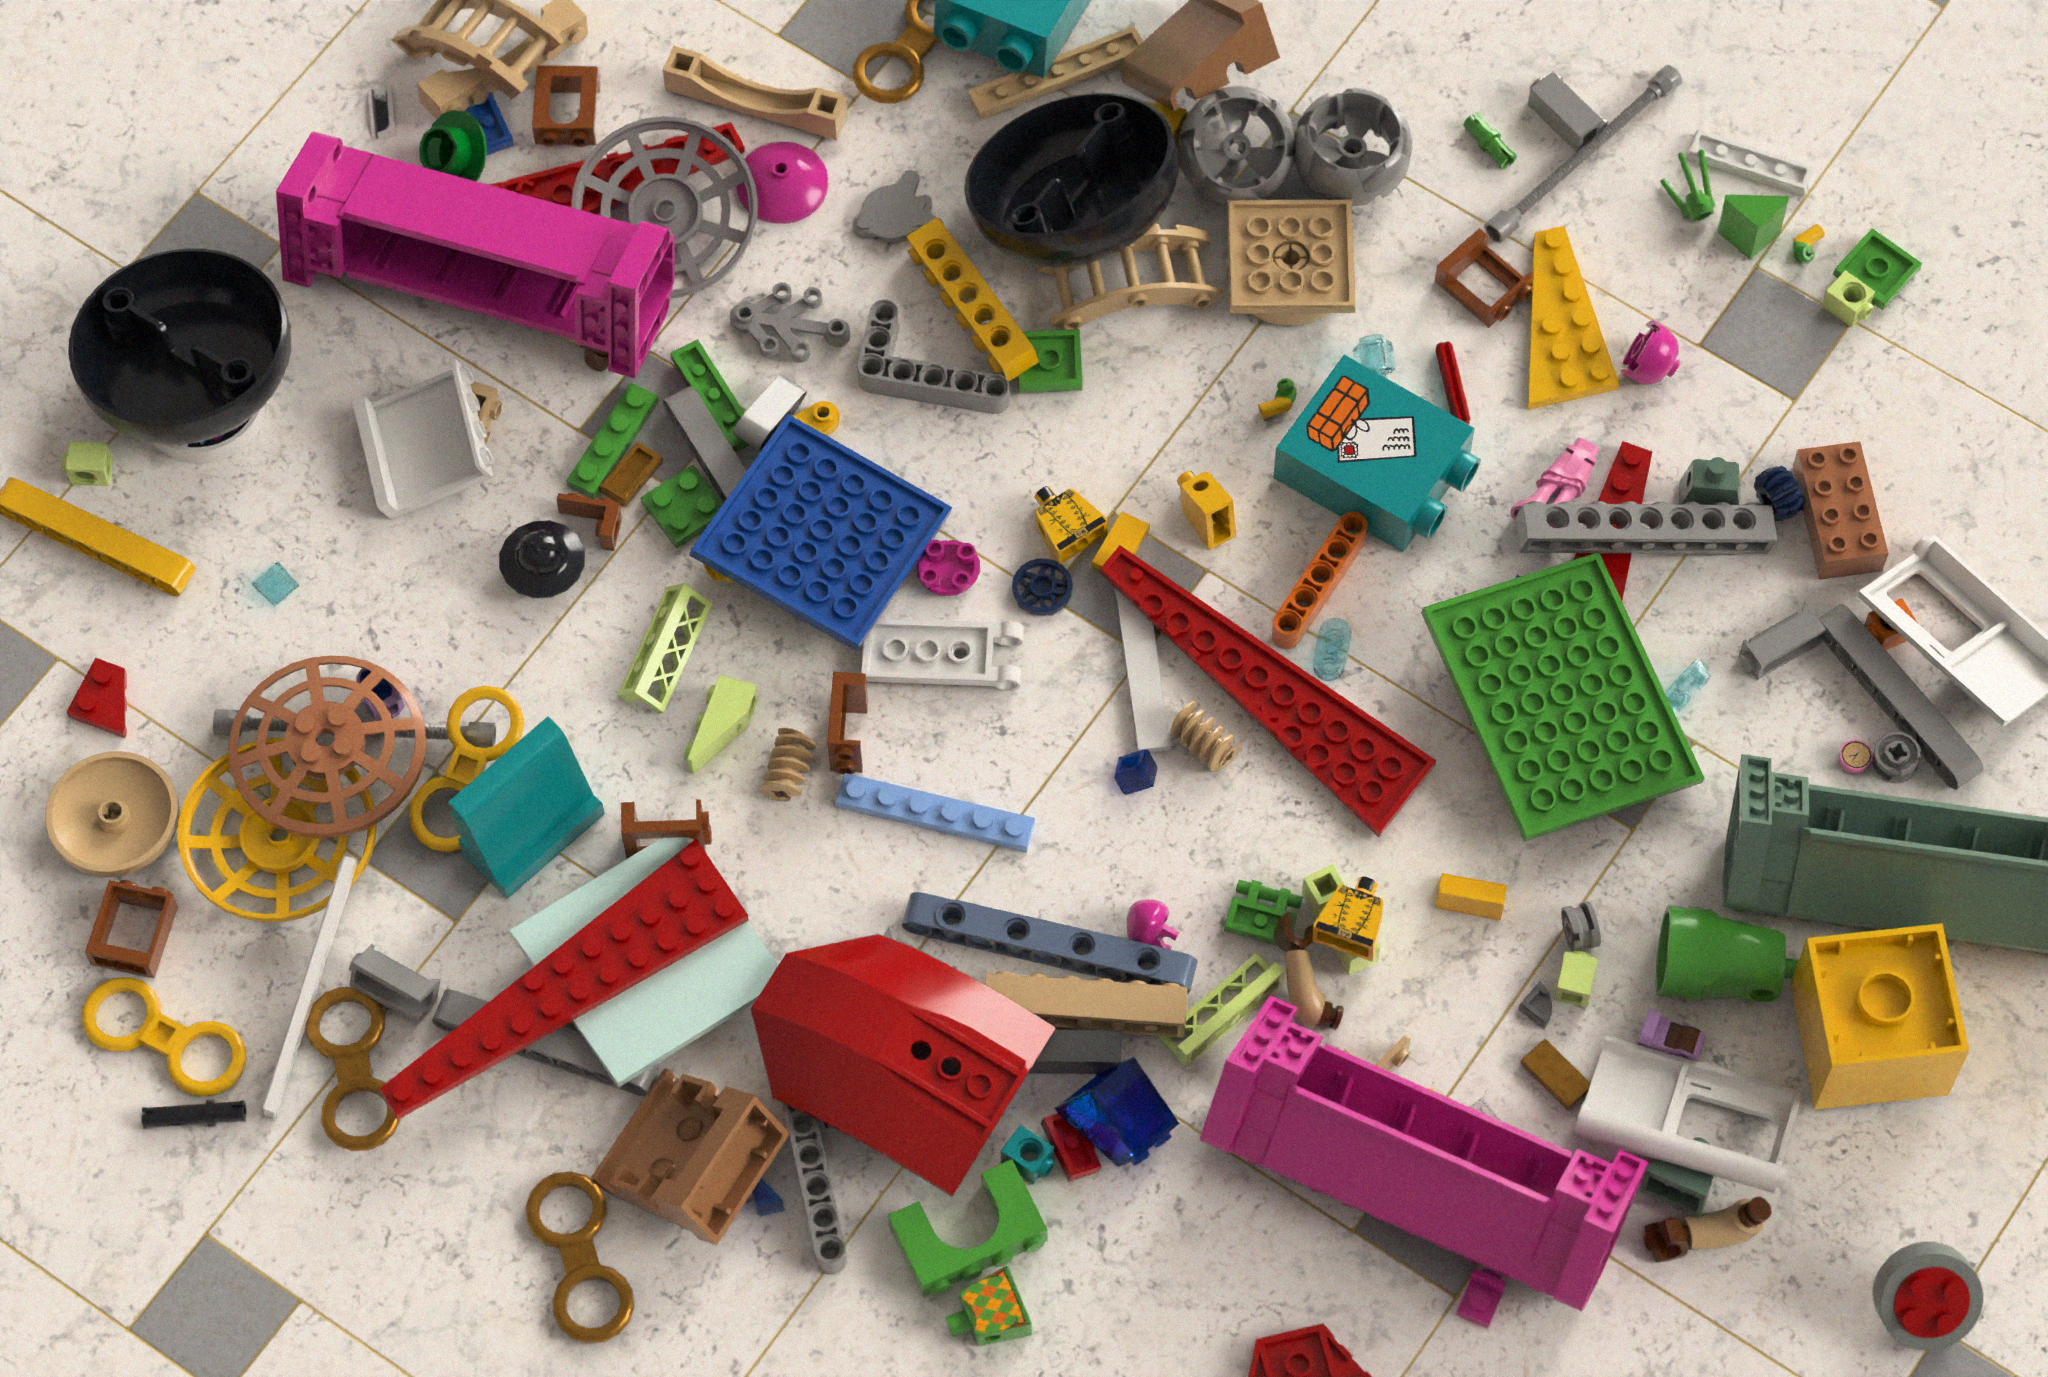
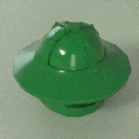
[419,110,487,182]

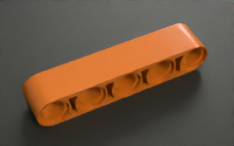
[1272,511,1368,649]

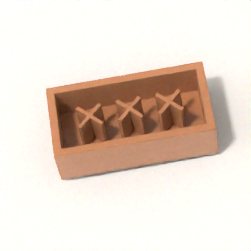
[1792,441,1889,580]

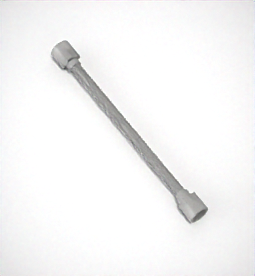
[1484,65,1682,243]
[213,709,496,748]

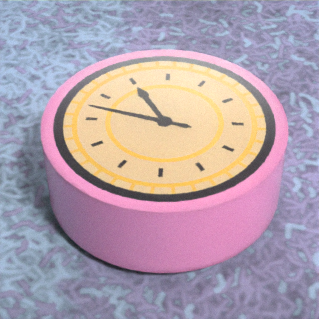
[1838,740,1873,774]

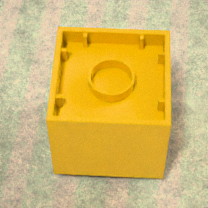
[1790,923,1969,1110]

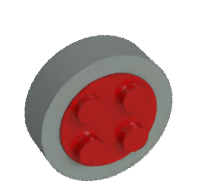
[1873,1241,1983,1350]

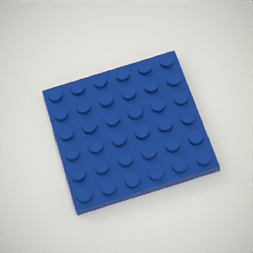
[689,414,952,651]

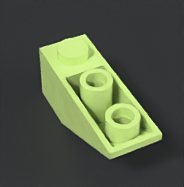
[684,675,759,774]

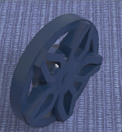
[1012,558,1073,616]

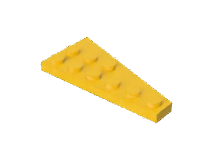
[1527,226,1619,410]

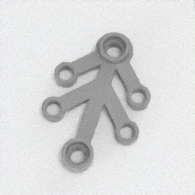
[730,283,850,363]

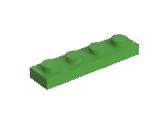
[670,339,749,452]
[566,383,659,499]

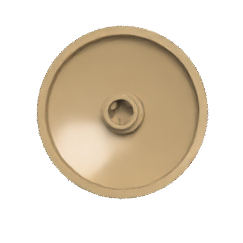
[45,751,180,877]

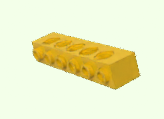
[906,216,1039,382]

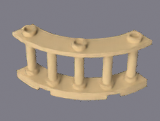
[391,0,564,100]
[1037,224,1224,330]

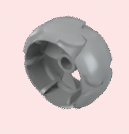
[1177,86,1296,206]
[1294,88,1412,206]

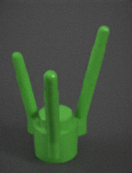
[1660,149,1716,222]

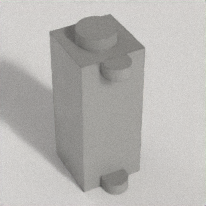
[1528,72,1608,152]

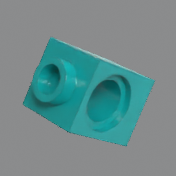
[1000,1125,1055,1185]

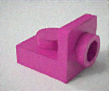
[1456,1269,1506,1328]

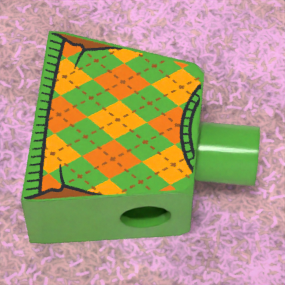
[945,1265,1032,1346]

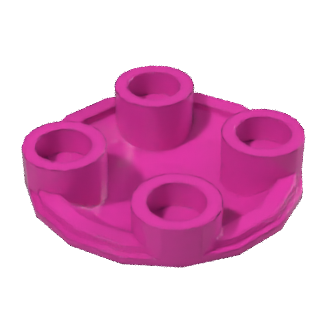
[917,540,980,596]

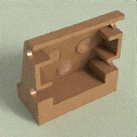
[1120,0,1280,111]
[591,1068,790,1245]

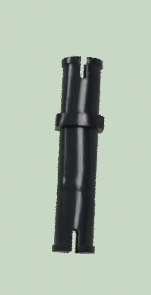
[141,1100,247,1129]

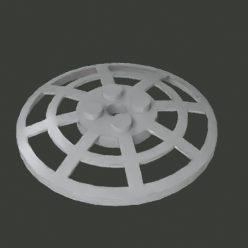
[571,116,758,298]

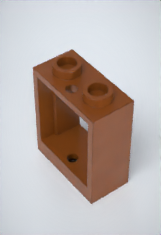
[85,880,178,979]

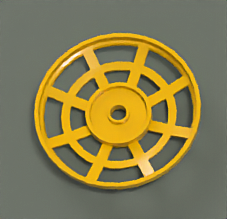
[177,738,377,922]

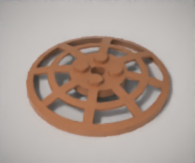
[228,655,427,838]

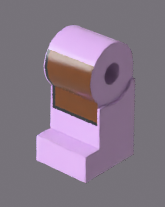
[1638,1009,1706,1061]

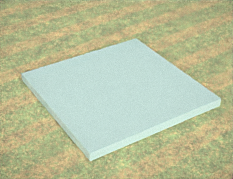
[510,837,779,1088]

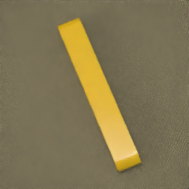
[0,477,196,597]

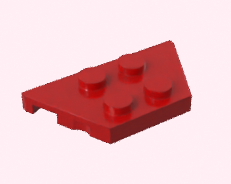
[1248,1323,1372,1377]

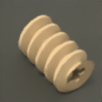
[1170,701,1242,772]
[760,728,817,802]

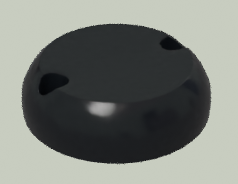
[964,93,1179,267]
[68,248,291,445]

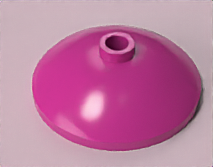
[736,141,828,224]

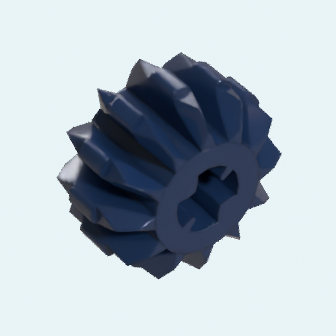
[1754,465,1805,521]

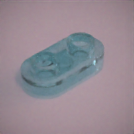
[1313,618,1352,681]
[1665,658,1711,712]

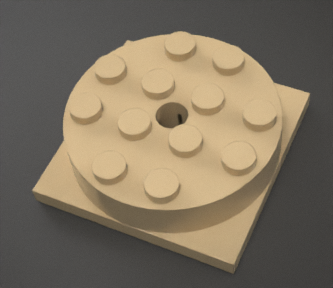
[1227,199,1356,326]

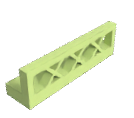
[617,583,713,714]
[1159,952,1285,1067]

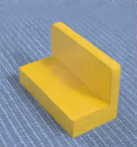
[1435,873,1507,920]

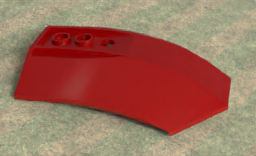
[750,934,1056,1197]

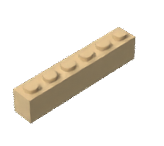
[985,971,1188,1038]

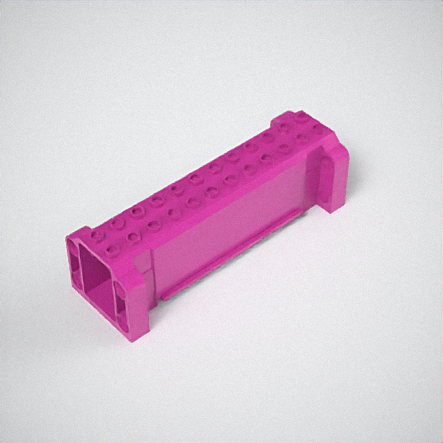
[276,131,675,378]
[1200,995,1648,1312]

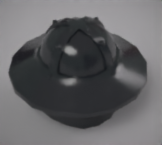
[499,520,585,598]

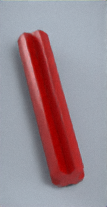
[1435,341,1471,424]

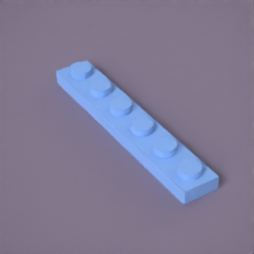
[836,773,1035,852]

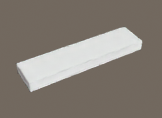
[1686,129,1815,197]

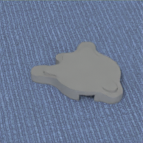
[852,170,943,244]

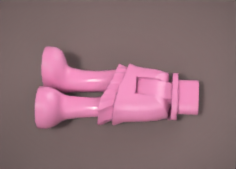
[1510,438,1599,528]

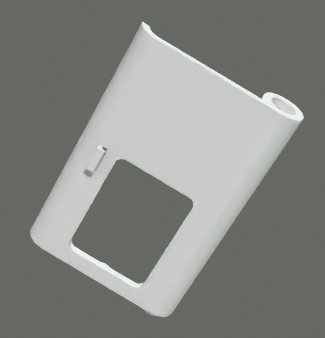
[1858,535,2048,727]
[1574,1035,1803,1193]

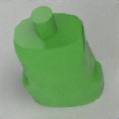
[1655,905,1799,1002]

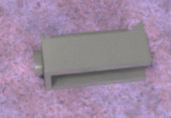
[1739,602,1826,680]
[349,944,441,1023]

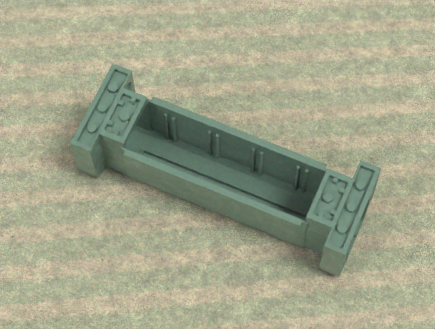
[1722,754,2048,954]

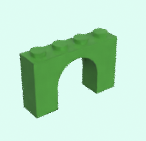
[888,1159,1048,1297]

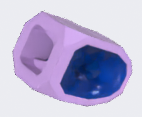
[356,668,405,721]

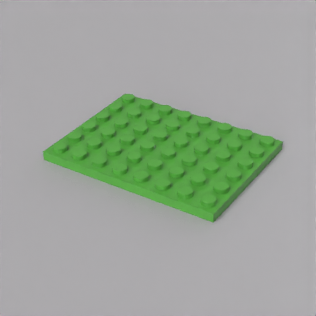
[1421,552,1705,842]

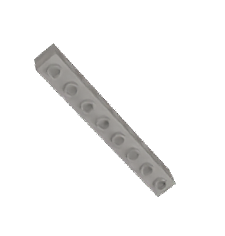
[1516,501,1777,554]

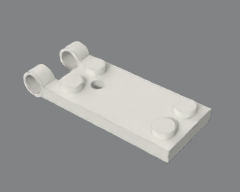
[861,618,1024,691]

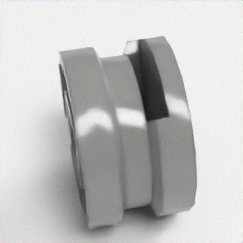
[1872,731,1921,783]
[1561,902,1601,952]

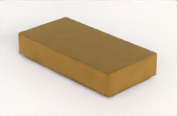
[599,441,663,508]
[1520,1039,1591,1111]

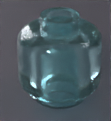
[1353,334,1396,379]

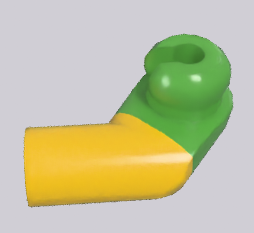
[1793,224,1825,264]
[1258,378,1297,419]

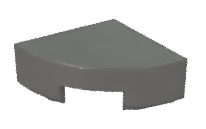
[1518,982,1552,1029]

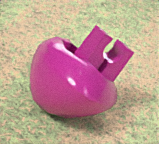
[1126,899,1179,950]

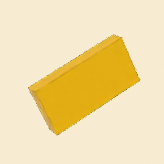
[1092,512,1150,570]

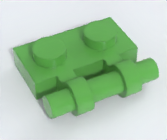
[1224,880,1303,946]

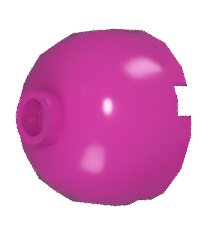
[1620,320,1680,385]

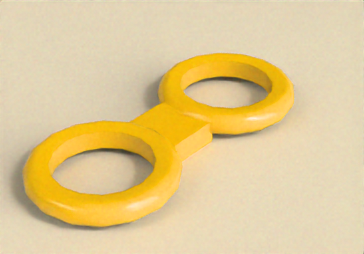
[408,685,525,852]
[82,977,246,1097]

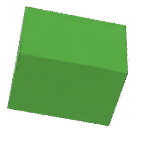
[1718,195,1789,260]

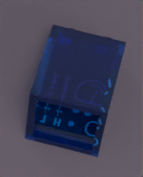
[1055,1056,1180,1167]

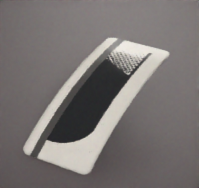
[368,87,396,139]

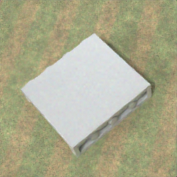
[352,357,494,520]

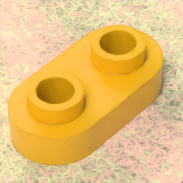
[793,401,840,436]

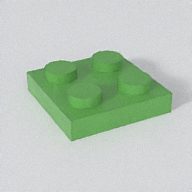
[1833,228,1922,310]
[1019,329,1082,393]
[640,465,723,549]

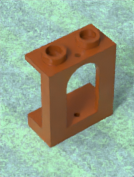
[532,65,601,147]
[1434,228,1534,328]
[827,672,868,775]
[621,800,712,859]

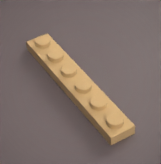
[968,26,1143,120]

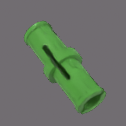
[1463,112,1517,169]

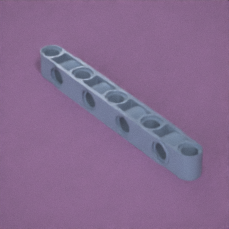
[902,892,1198,994]

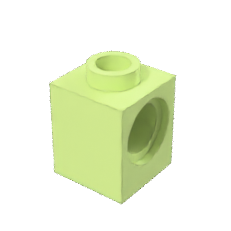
[1822,270,1875,328]
[62,441,113,486]
[1554,951,1598,1007]

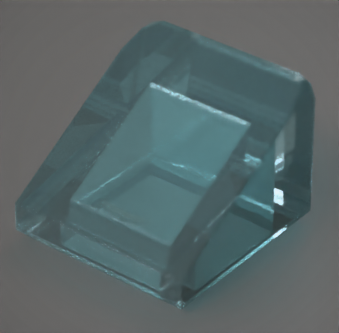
[250,561,299,606]

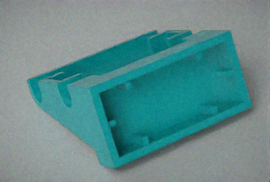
[448,716,605,899]

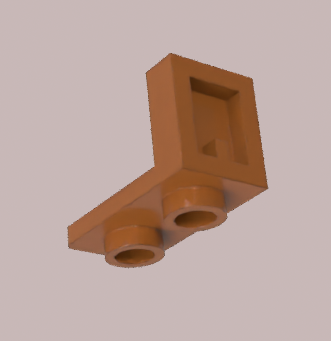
[556,493,623,551]

